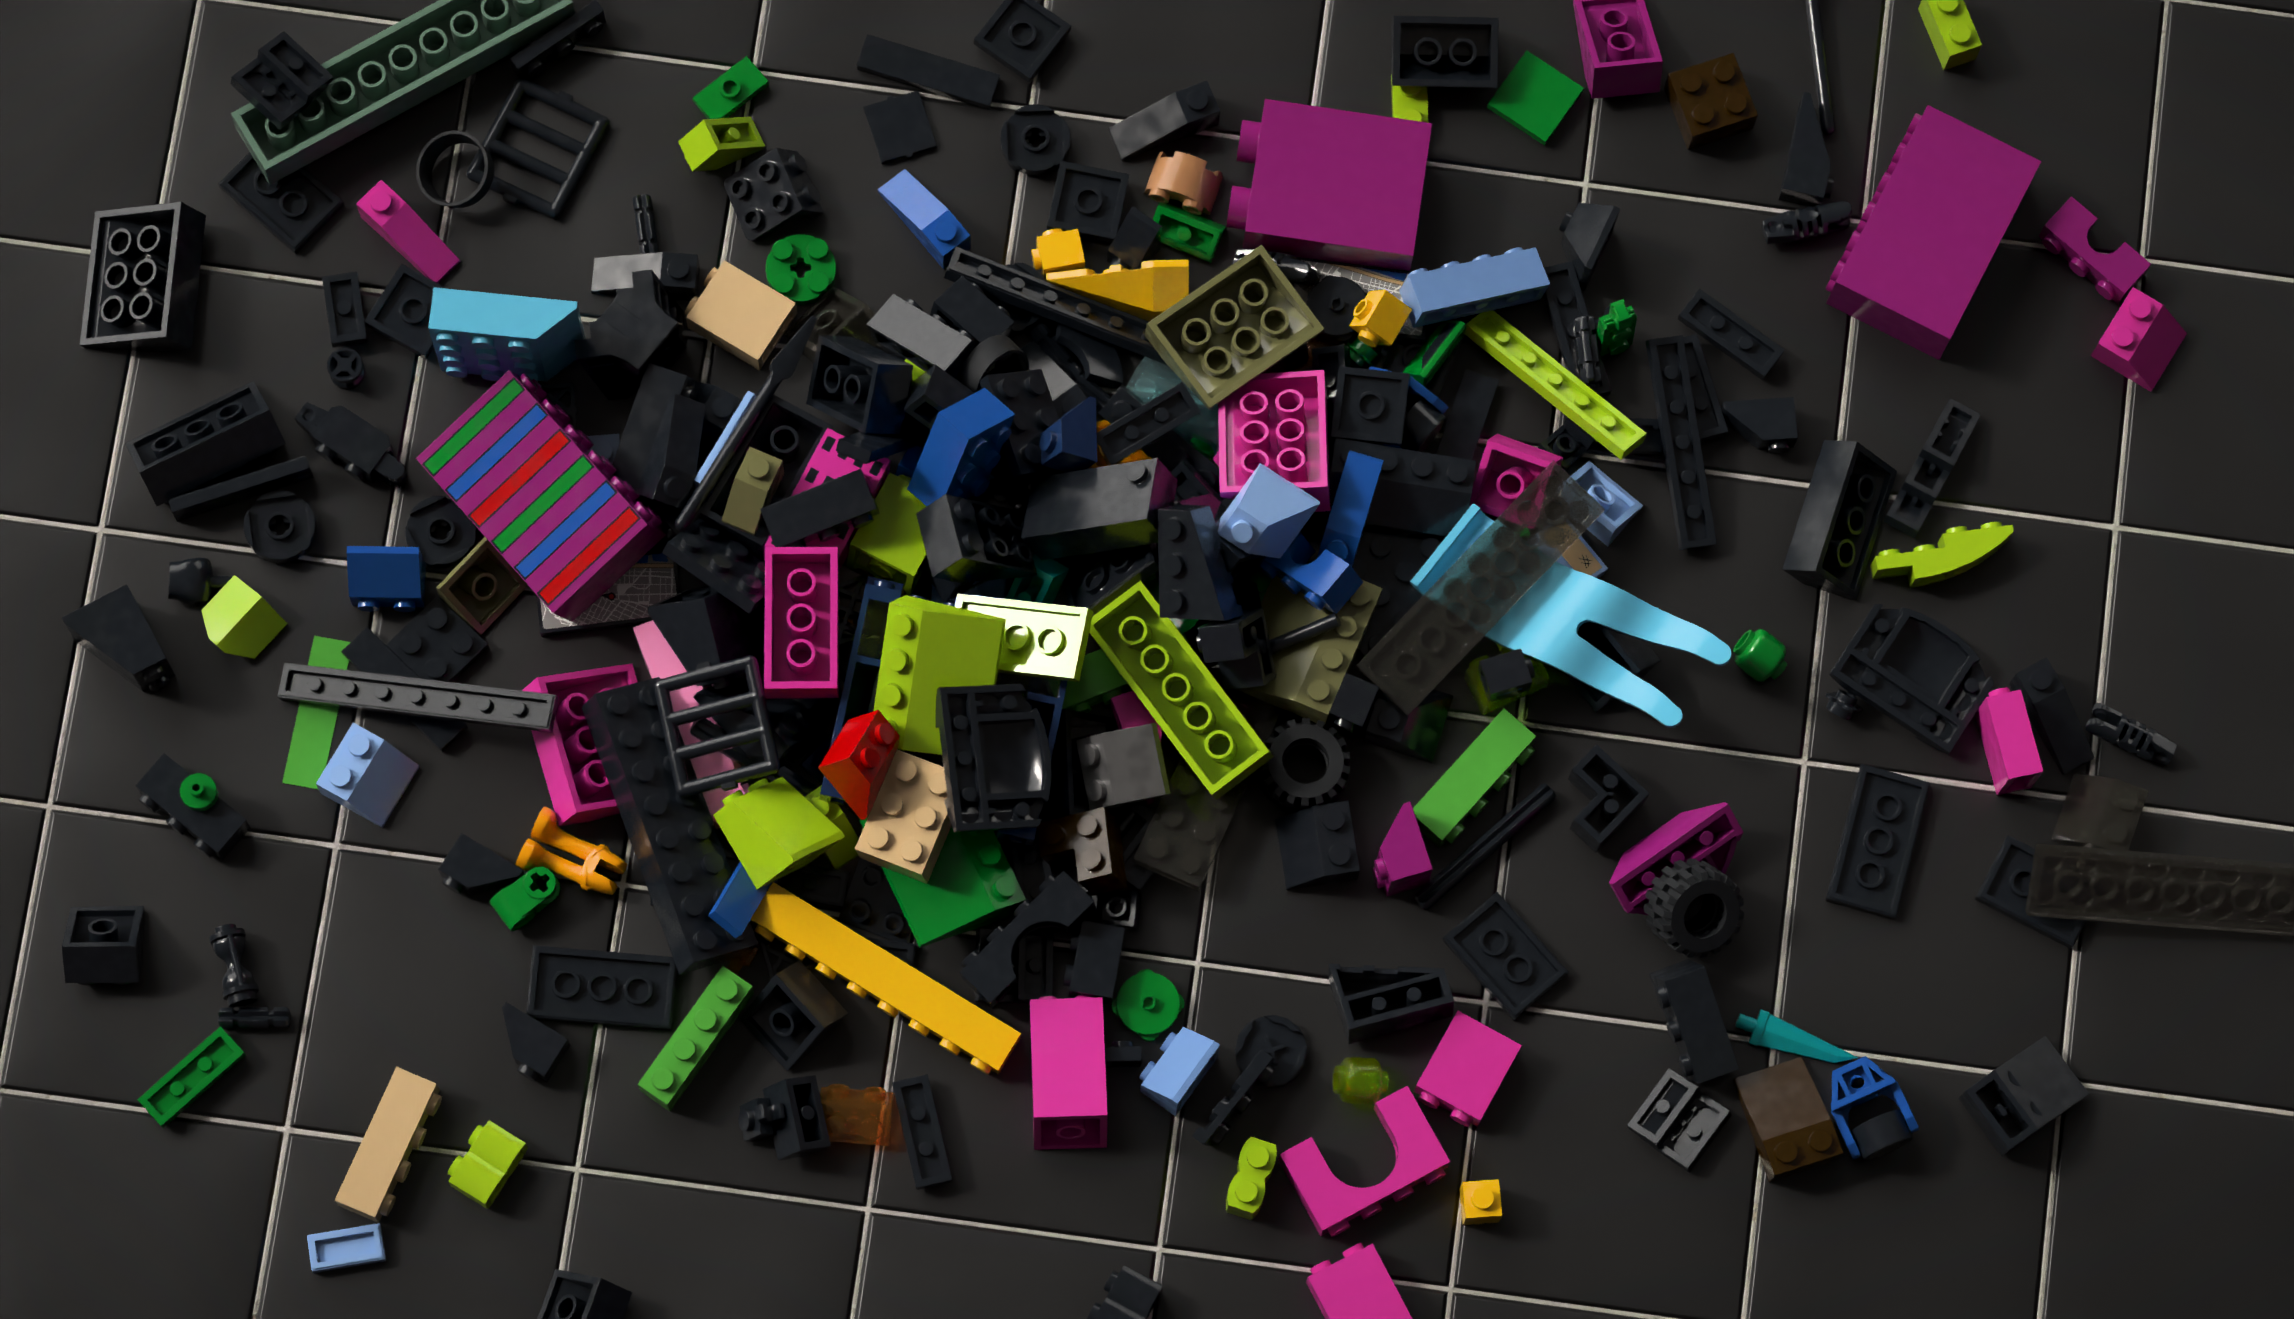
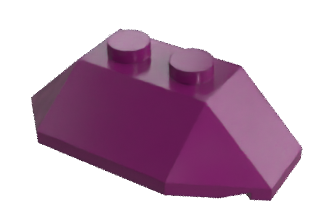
[1609,802,1743,915]

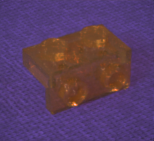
[820,1084,894,1146]

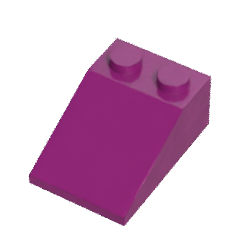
[1573,0,1663,99]

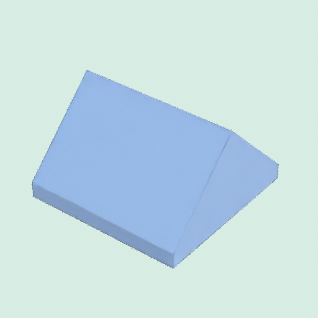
[1554,461,1643,546]

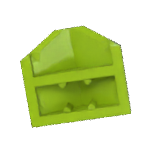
[201,575,288,659]

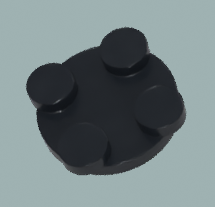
[1306,275,1367,343]

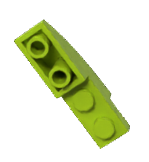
[1870,522,2014,588]

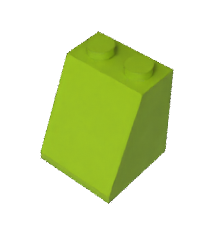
[846,473,928,595]
[713,777,845,890]

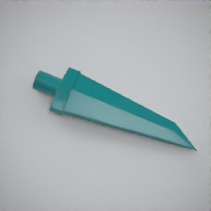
[1735,1009,1858,1063]

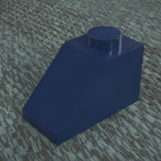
[1039,397,1098,472]

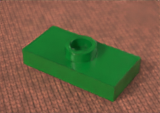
[692,56,769,119]

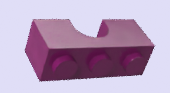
[2038,196,2151,304]

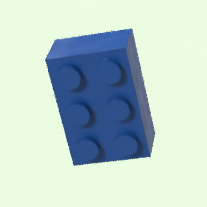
[907,388,1015,506]

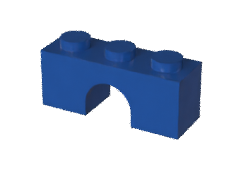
[1258,532,1363,614]

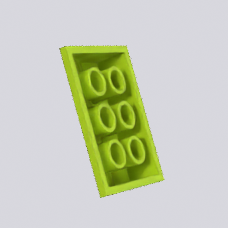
[873,595,1006,755]

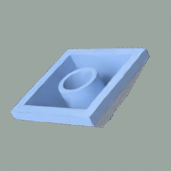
[1218,463,1320,558]

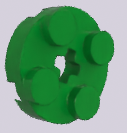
[765,234,836,305]

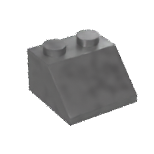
[1076,723,1170,810]

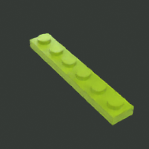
[1464,310,1647,460]

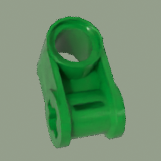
[489,867,561,932]

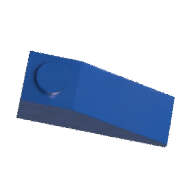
[878,169,971,270]
[1317,450,1384,567]

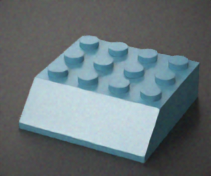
[428,287,586,382]

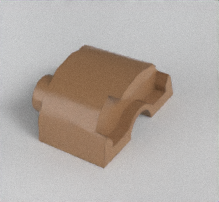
[1144,151,1223,215]

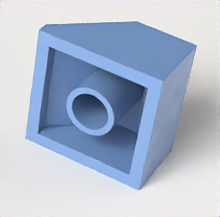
[1139,1027,1220,1117]

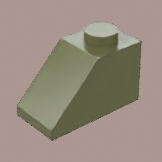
[722,447,784,536]

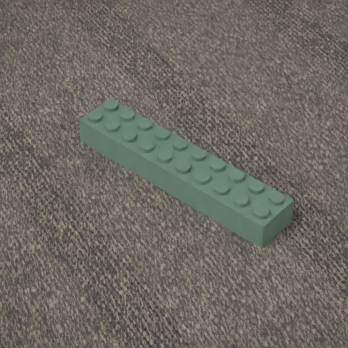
[231,0,575,185]

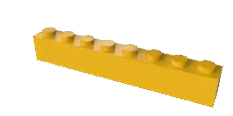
[751,882,1021,1075]

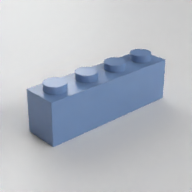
[1399,247,1550,328]

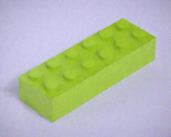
[1089,580,1274,800]

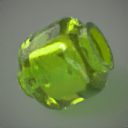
[1332,1057,1388,1105]

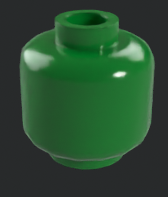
[1733,629,1787,682]

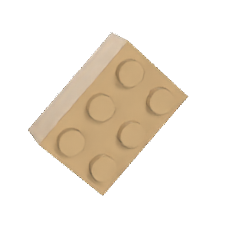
[855,749,952,884]

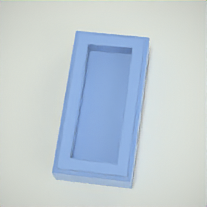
[307,1223,386,1273]

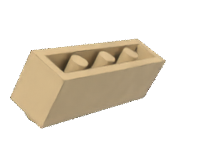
[335,1066,442,1223]

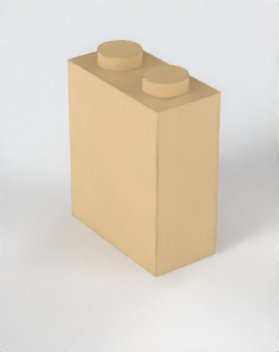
[685,260,797,371]

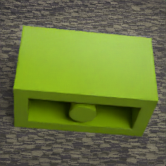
[1918,0,1982,70]

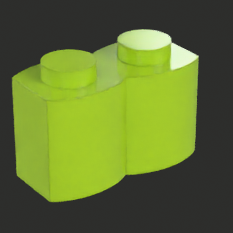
[447,1120,528,1209]
[1226,1137,1277,1220]

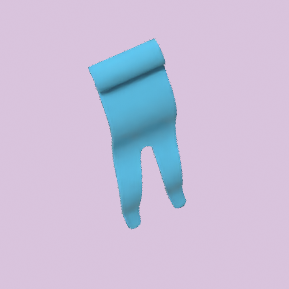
[1410,503,1732,728]

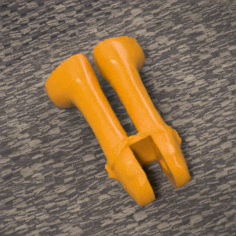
[515,806,627,895]

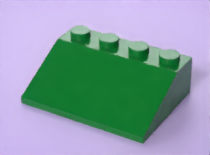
[859,815,1026,948]

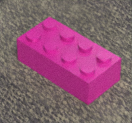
[764,547,839,699]

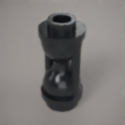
[209,924,259,1008]

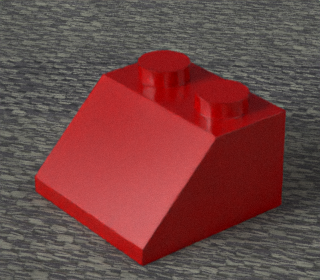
[818,710,900,820]

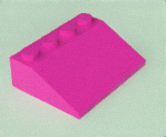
[1218,370,1330,512]
[522,663,638,826]

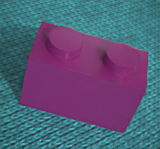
[1372,801,1433,897]

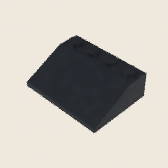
[80,202,206,352]

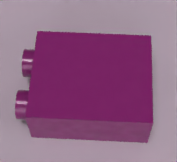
[1226,99,1432,271]

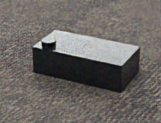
[1021,458,1178,560]

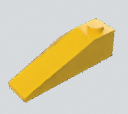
[1046,260,1189,322]

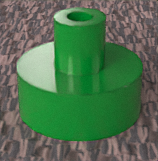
[180,773,218,812]

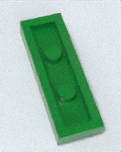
[137,1026,246,1128]

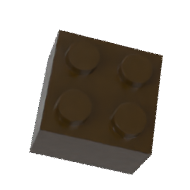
[1664,53,1758,150]

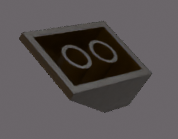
[1733,1057,1843,1182]

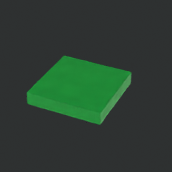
[1487,50,1584,146]

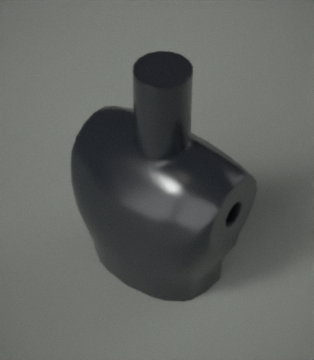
[168,557,233,606]

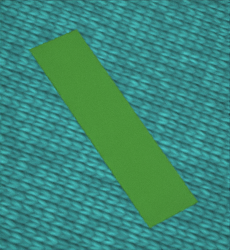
[282,636,351,790]

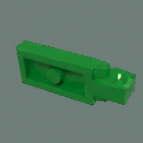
[1596,299,1637,356]

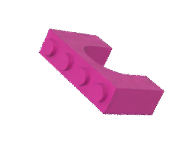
[1278,1085,1450,1237]

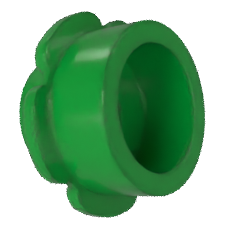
[1346,336,1378,368]

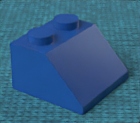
[347,546,426,612]

